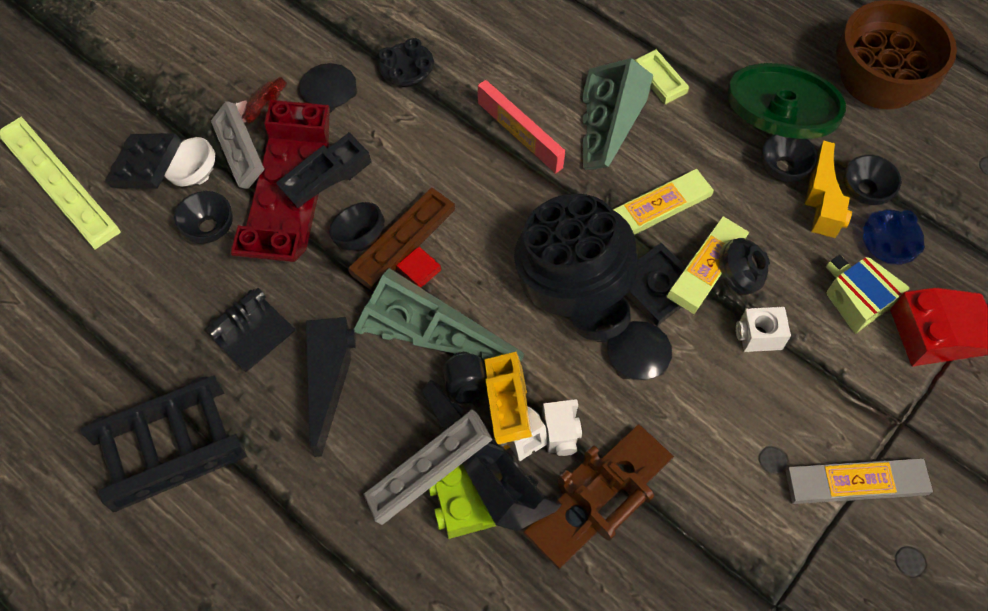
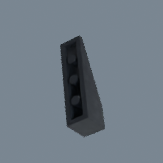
[306,317,356,457]

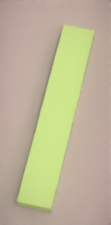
[0,116,121,250]

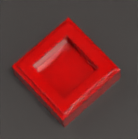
[396,246,441,288]

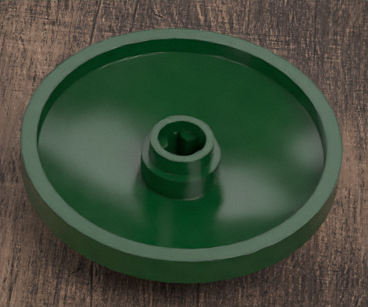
[727,63,846,139]

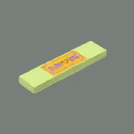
[613,169,714,235]
[667,216,749,314]

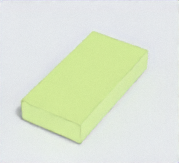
[635,49,689,105]

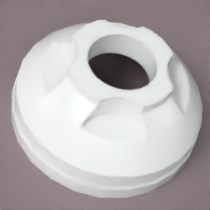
[164,137,215,187]

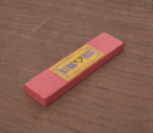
[478,80,565,174]

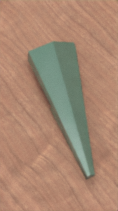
[354,268,525,362]

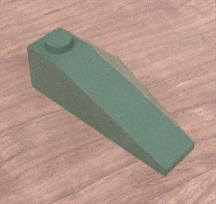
[583,58,653,170]

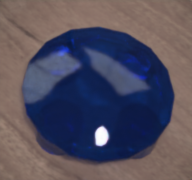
[863,209,925,265]

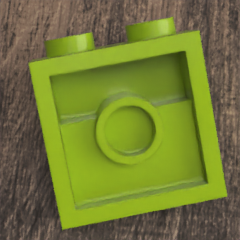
[429,464,496,539]

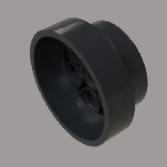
[514,193,638,317]

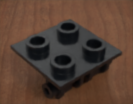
[204,288,296,372]

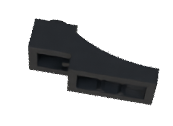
[276,132,372,209]

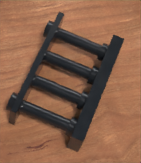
[80,375,248,513]

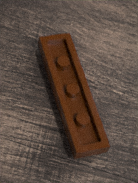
[348,187,455,292]

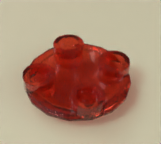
[242,77,288,124]

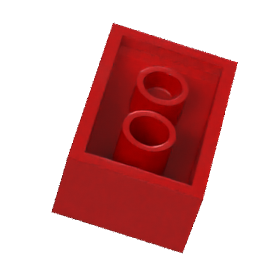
[890,288,988,367]

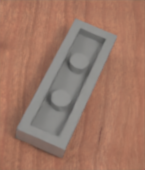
[211,101,264,189]

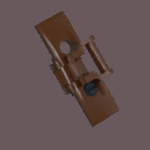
[523,424,674,570]

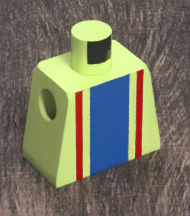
[826,255,910,334]

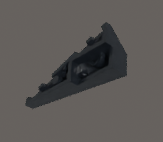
[422,380,562,531]

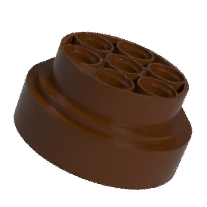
[836,0,957,109]

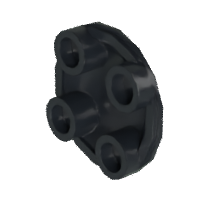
[379,38,434,85]
[300,63,357,113]
[608,321,672,380]

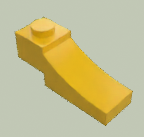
[805,141,852,238]
[484,351,532,445]

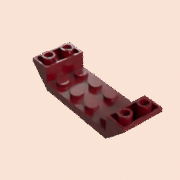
[231,100,330,262]

